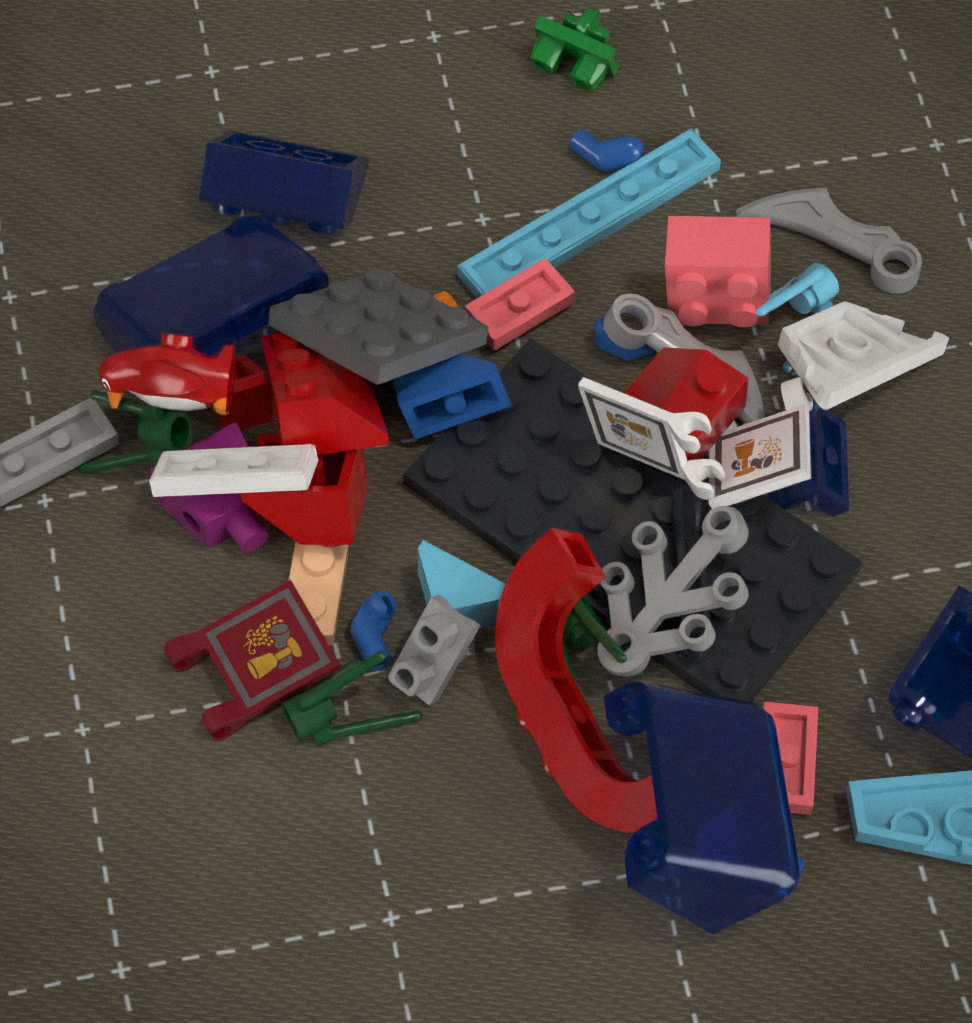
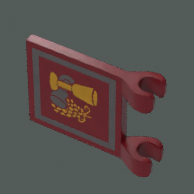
[164,580,341,741]

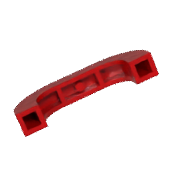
[495,528,734,834]

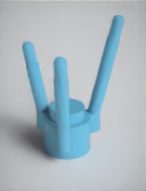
[756,263,839,372]

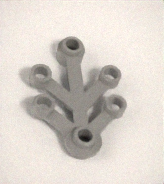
[598,506,749,677]

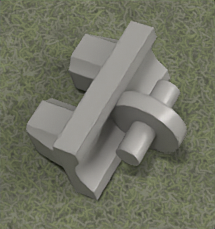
[388,594,481,706]

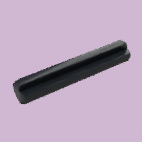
[672,488,711,635]

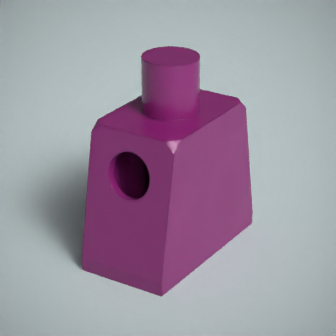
[150,422,269,553]

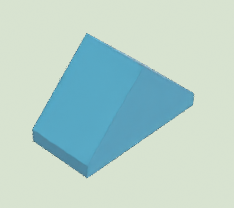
[418,540,505,628]

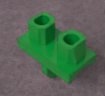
[530,7,620,93]

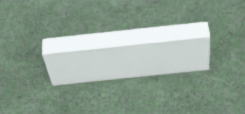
[149,444,318,497]

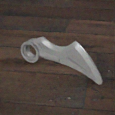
[736,188,922,294]
[603,293,765,424]

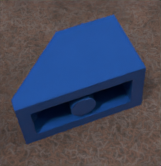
[393,354,512,439]

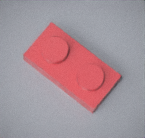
[465,258,575,351]
[756,701,818,815]

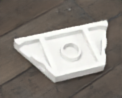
[778,301,949,410]

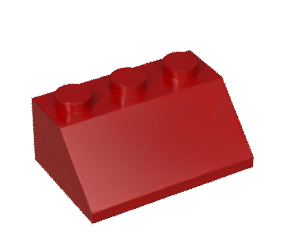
[260,330,389,455]

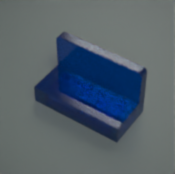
[768,401,849,516]

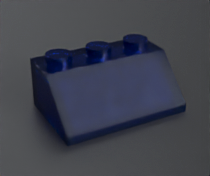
[199,130,370,234]

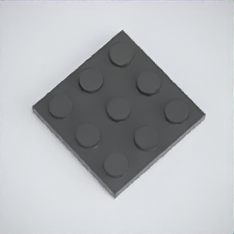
[269,269,488,385]

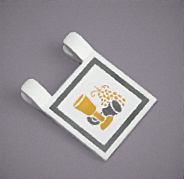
[578,377,725,500]
[709,377,813,509]

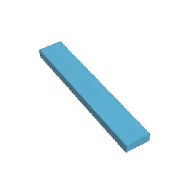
[457,128,721,298]

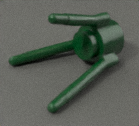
[79,390,194,474]
[562,596,645,684]
[282,651,422,747]

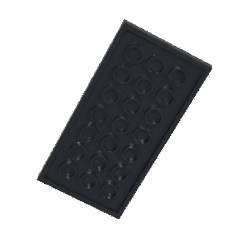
[403,338,862,718]

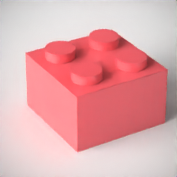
[665,216,771,327]

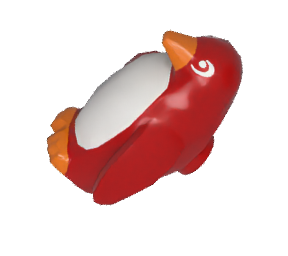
[98,333,235,415]

